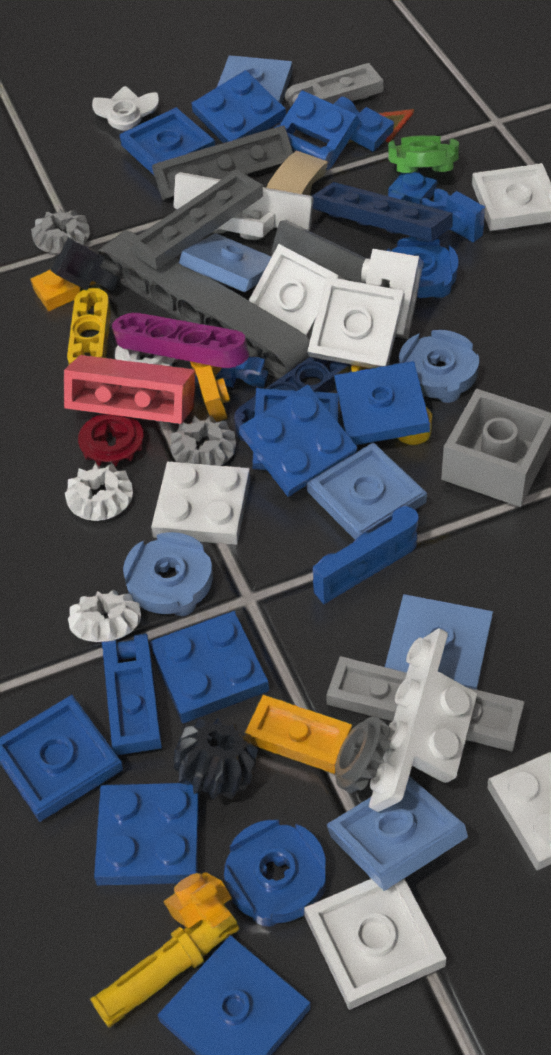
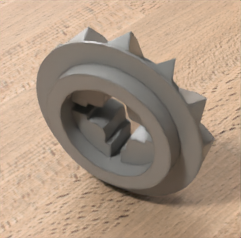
[31,208,90,253]
[171,415,236,466]

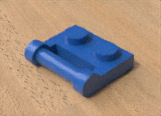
[274,90,361,170]

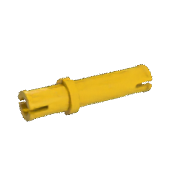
[90,904,239,1028]

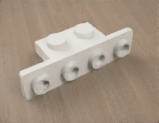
[174,172,313,240]
[369,628,477,812]

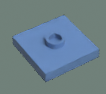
[217,55,293,104]
[179,233,272,292]
[307,442,427,540]
[385,594,493,690]
[326,776,468,891]

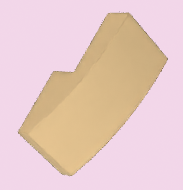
[266,150,328,196]

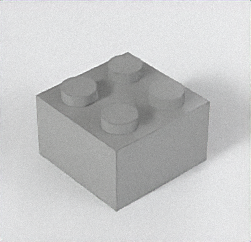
[441,389,551,507]

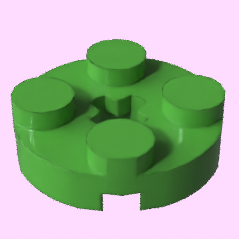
[388,135,459,173]

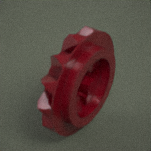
[78,414,144,467]

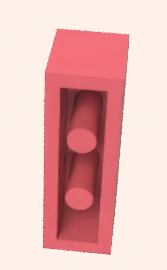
[64,355,195,424]

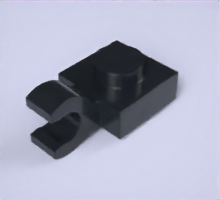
[51,237,121,292]

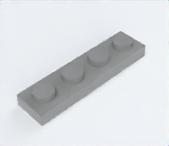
[327,656,524,752]

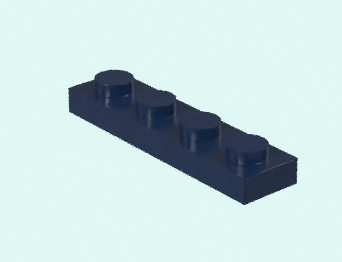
[312,182,453,242]

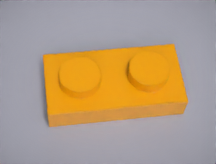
[245,695,352,774]

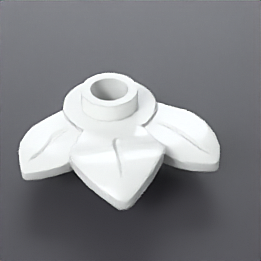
[92,86,159,131]

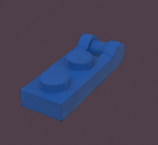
[313,506,419,604]
[102,633,162,755]

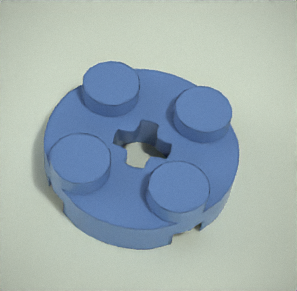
[399,330,479,403]
[123,532,213,616]

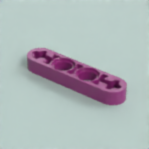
[112,313,249,368]

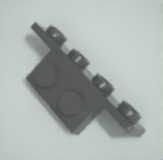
[272,220,390,288]

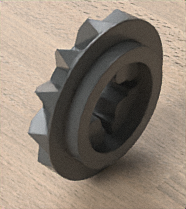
[335,716,390,793]

